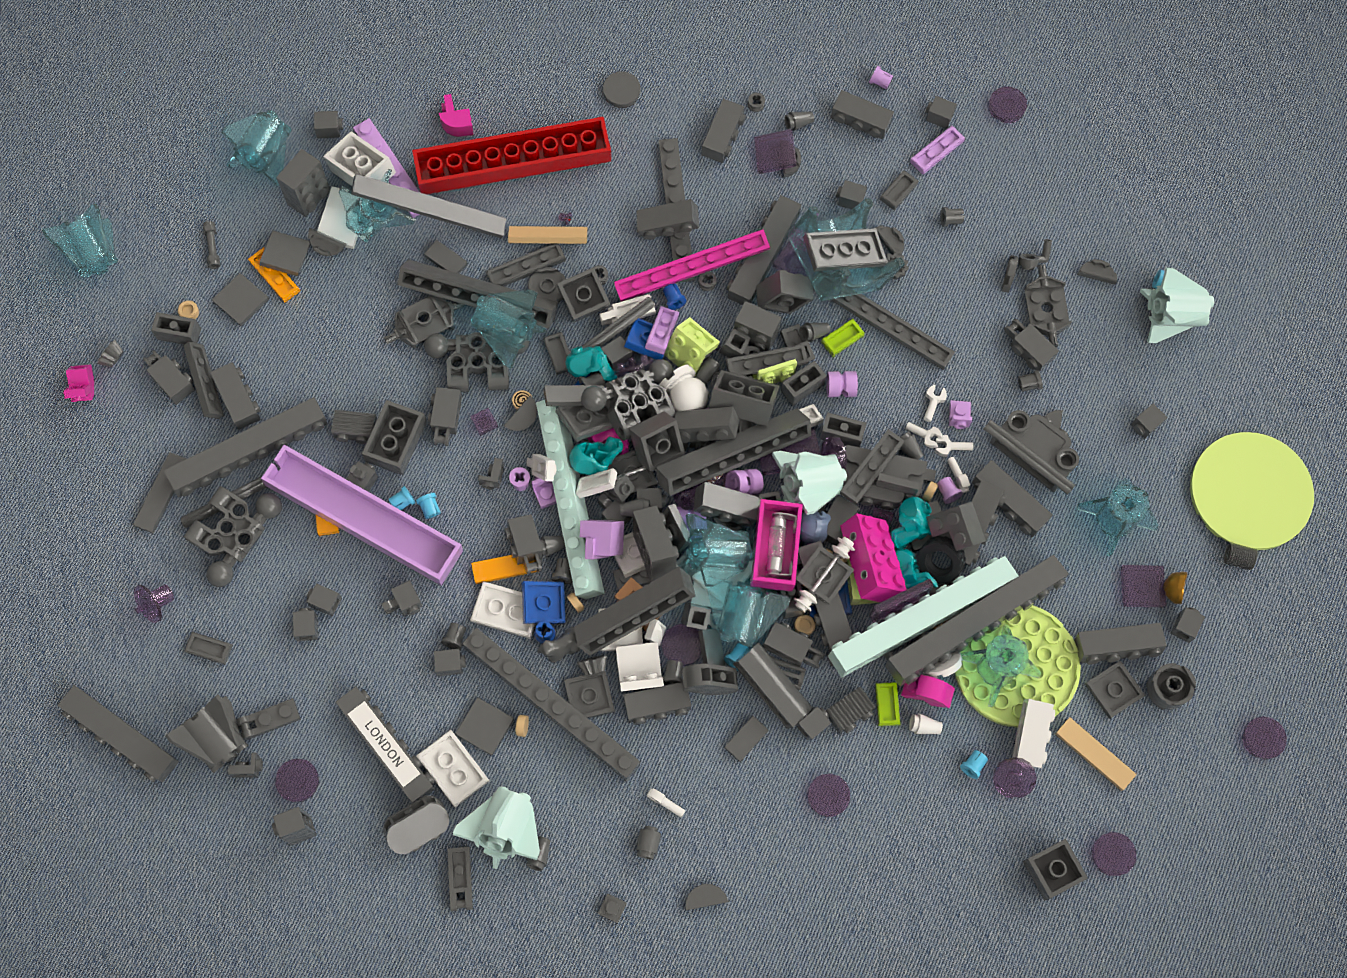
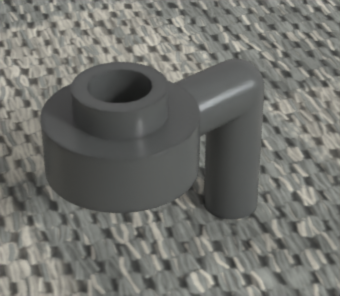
[1019,239,1052,270]

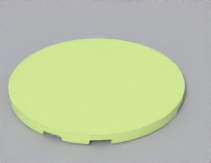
[1190,432,1314,550]
[955,605,1081,728]

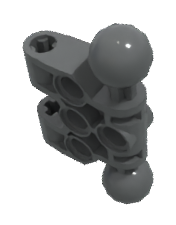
[424,329,530,392]
[581,359,676,441]
[183,486,282,587]

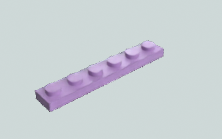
[353,118,420,218]

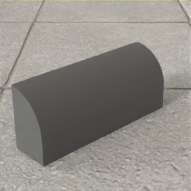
[733,642,812,729]

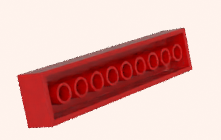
[412,117,611,194]

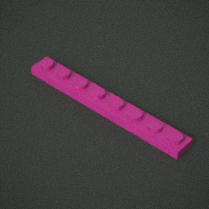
[614,229,770,302]

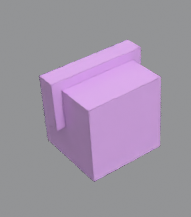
[580,520,624,560]

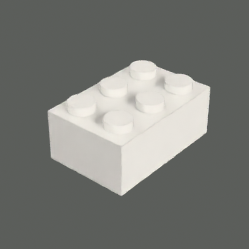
[323,132,396,186]

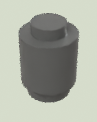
[636,826,661,860]

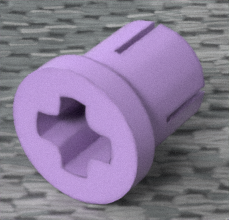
[869,65,893,90]
[509,467,530,491]
[937,477,963,504]

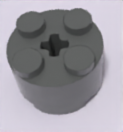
[1146,663,1196,710]

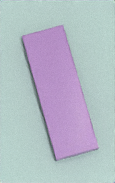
[910,126,965,175]
[645,306,680,355]

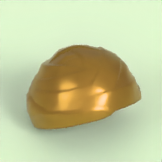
[1163,571,1187,604]

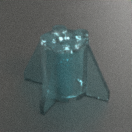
[221,110,291,186]
[339,169,416,242]
[42,203,118,278]
[470,290,546,368]
[1076,478,1159,556]
[681,514,754,587]
[706,577,791,647]
[961,624,1041,707]

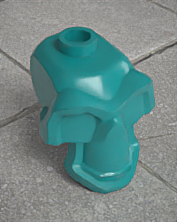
[565,346,618,381]
[569,437,623,475]
[891,496,932,550]
[895,549,939,591]

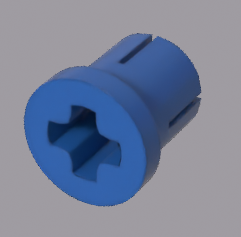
[663,283,686,310]
[534,621,556,644]

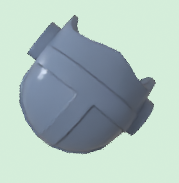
[800,511,831,545]

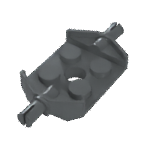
[1024,264,1072,347]
[384,295,466,349]

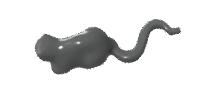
[537,627,581,663]

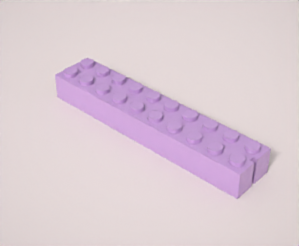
[261,445,463,586]

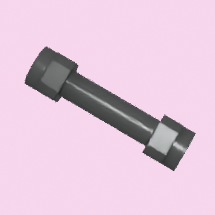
[203,221,220,269]

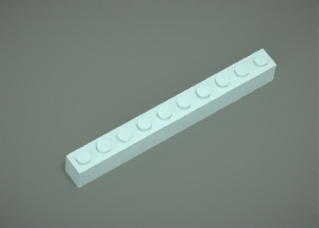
[536,400,605,599]
[828,556,1019,678]

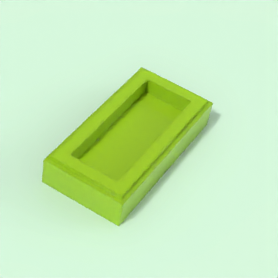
[821,319,865,357]
[875,682,900,726]

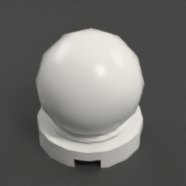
[659,364,709,412]

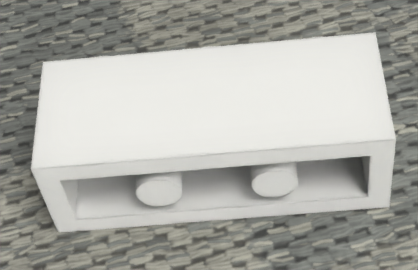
[1011,699,1055,768]

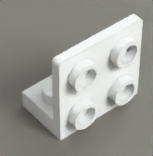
[616,642,664,691]

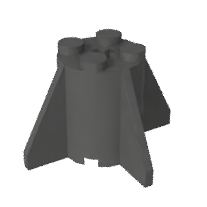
[165,695,248,773]

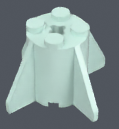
[1140,268,1214,343]
[772,451,847,515]
[453,787,540,869]

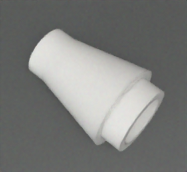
[909,713,943,735]

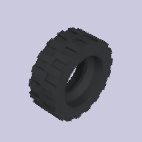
[917,536,966,584]

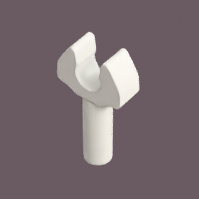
[924,385,947,422]
[906,422,943,448]
[935,435,973,457]
[947,457,970,493]
[647,788,685,817]

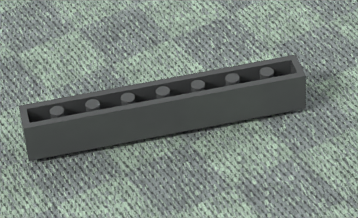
[398,259,558,329]
[164,397,327,498]
[656,408,811,496]

